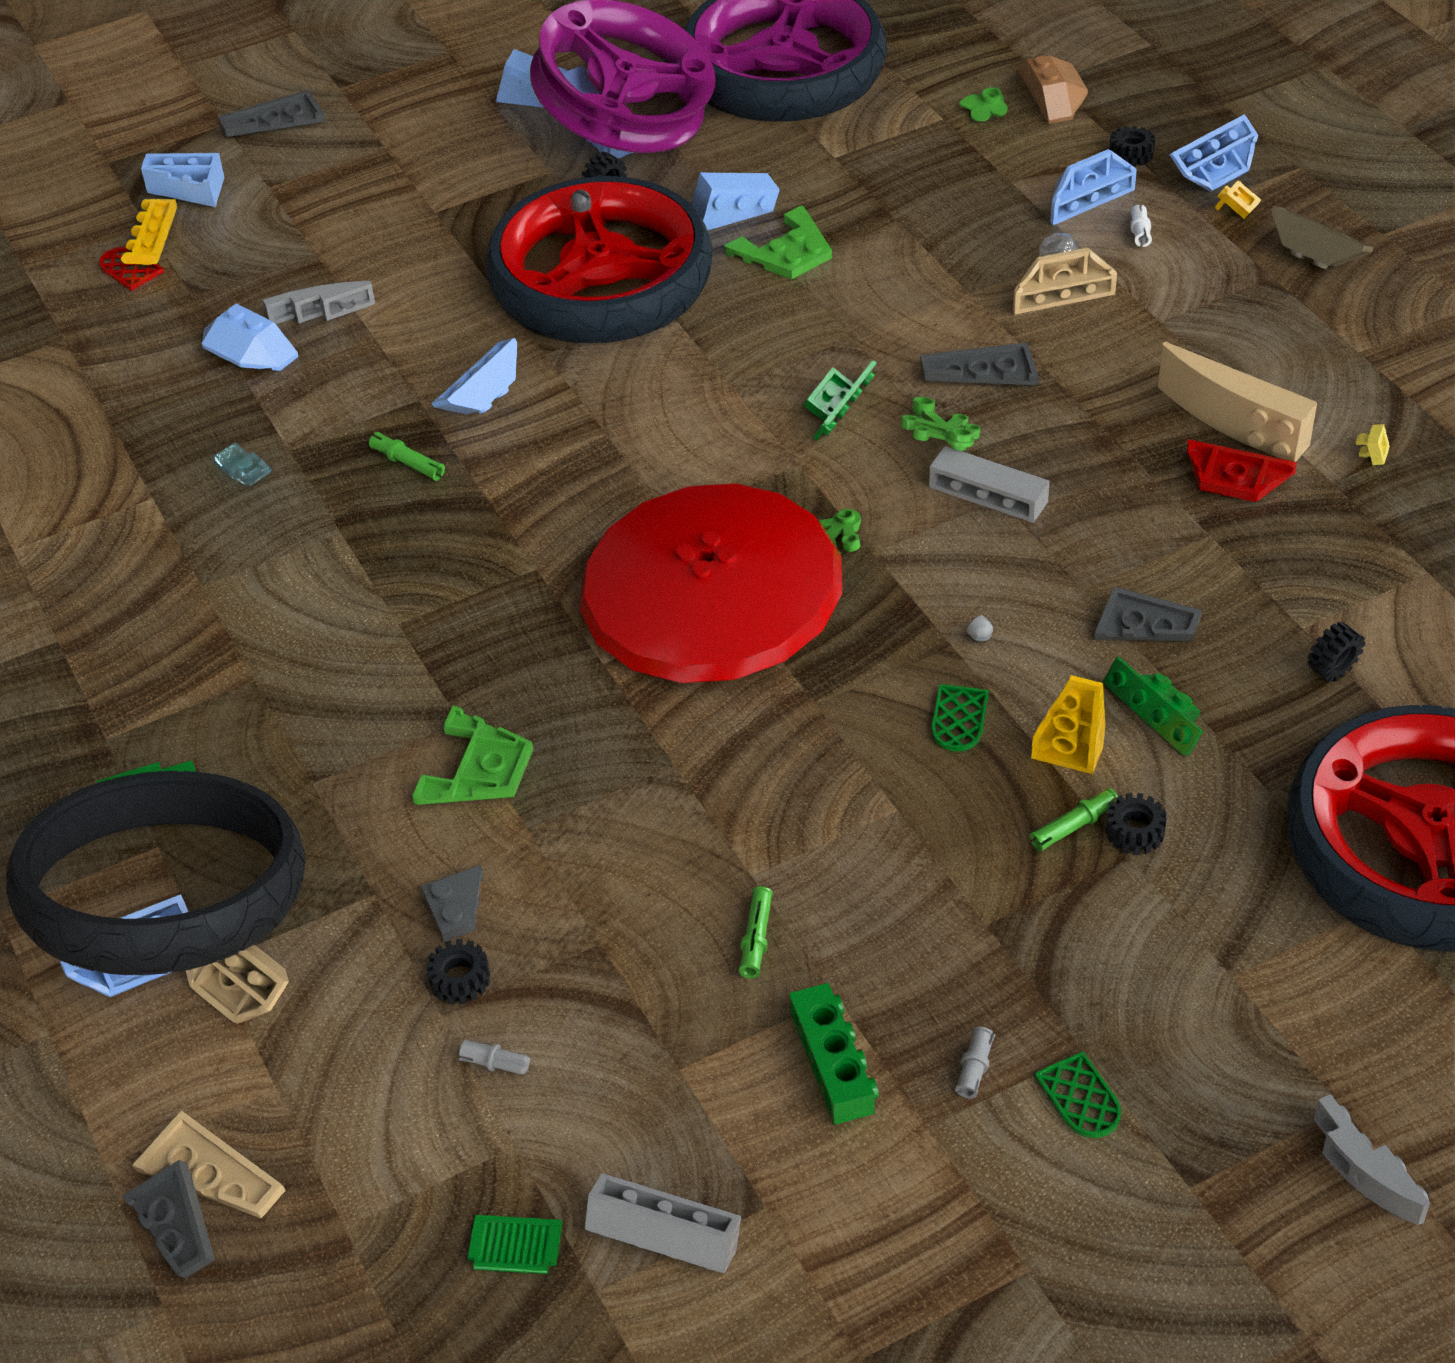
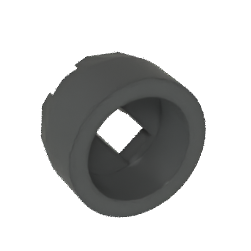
[570,189,592,212]

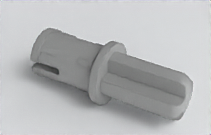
[459,1039,530,1074]

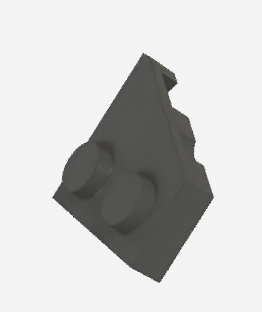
[421,865,484,942]

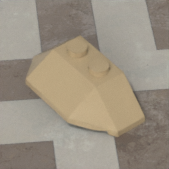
[1013,248,1117,315]
[186,945,289,1024]

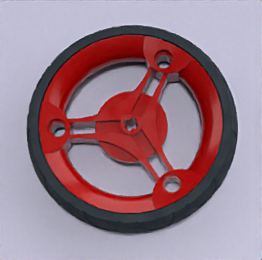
[486,176,712,343]
[1287,705,1455,952]

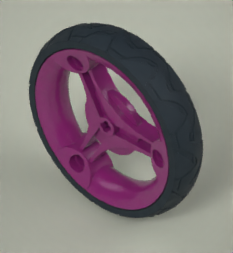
[684,0,887,122]

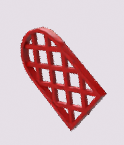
[99,247,164,291]

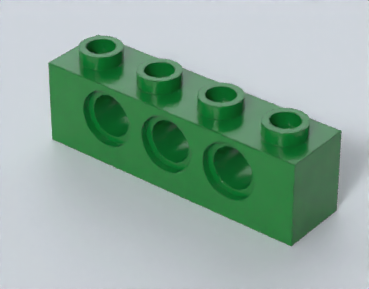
[789,982,879,1125]

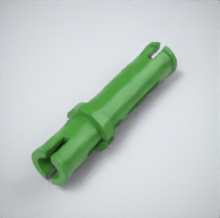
[369,432,445,481]
[1029,787,1118,852]
[739,886,773,979]

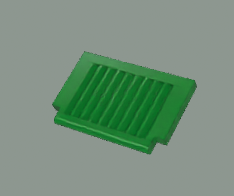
[468,1215,563,1274]

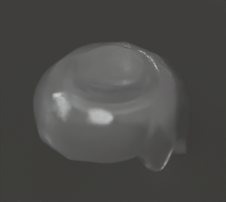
[1038,233,1078,257]

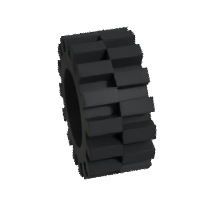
[1109,126,1156,167]
[582,152,627,178]
[1307,622,1365,682]
[1105,793,1167,855]
[426,939,490,1005]

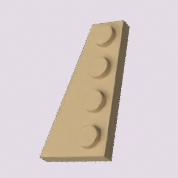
[132,1110,286,1218]

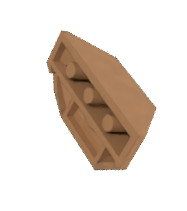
[1018,56,1088,124]

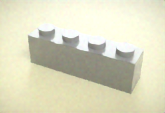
[929,446,1050,523]
[585,1173,741,1274]

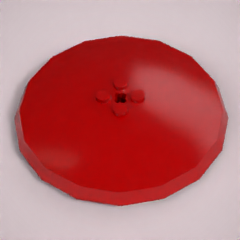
[580,483,842,683]

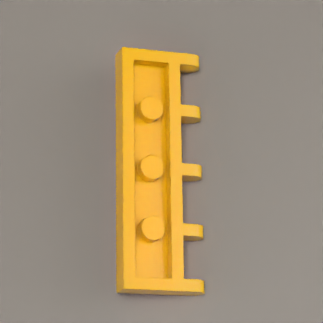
[121,199,177,265]

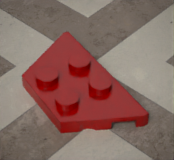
[1186,439,1297,502]

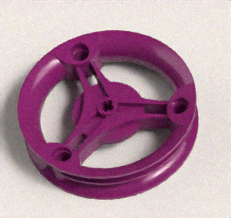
[530,0,715,153]

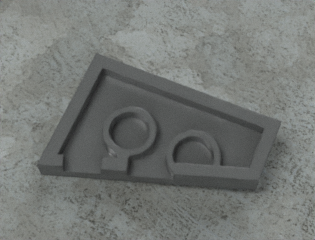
[1094,587,1202,641]
[122,1160,215,1278]

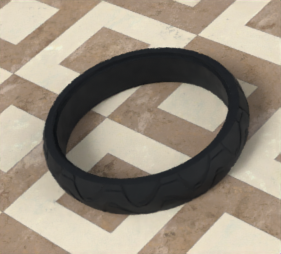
[6,771,305,975]

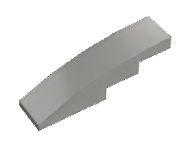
[262,281,375,324]

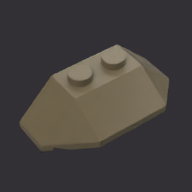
[1271,206,1374,269]

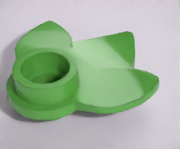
[959,87,1008,122]

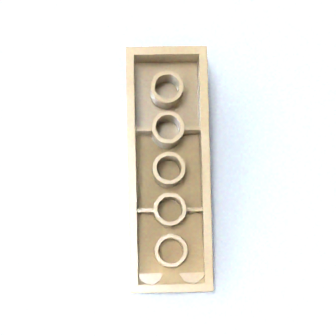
[1158,342,1317,462]

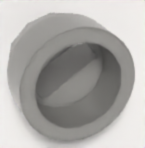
[966,615,993,642]

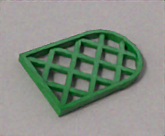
[931,684,989,751]
[1034,1051,1121,1138]

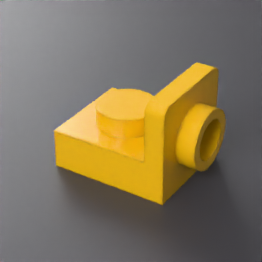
[1214,180,1261,219]

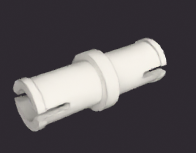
[1130,205,1152,247]

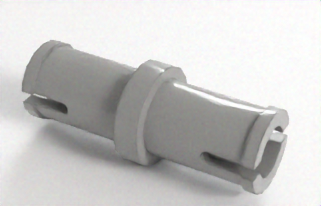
[955,1026,995,1099]

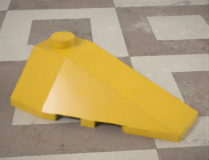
[1031,675,1105,774]

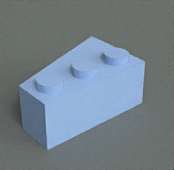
[496,49,568,107]
[141,153,225,207]
[691,172,780,230]

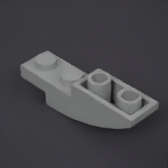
[1314,1094,1430,1225]

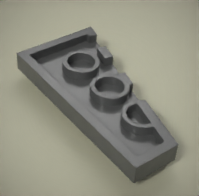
[218,90,325,137]
[920,342,1039,385]

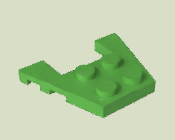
[724,205,832,279]
[412,706,533,805]

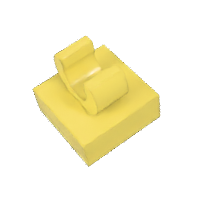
[1355,424,1390,465]

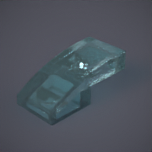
[214,442,272,486]

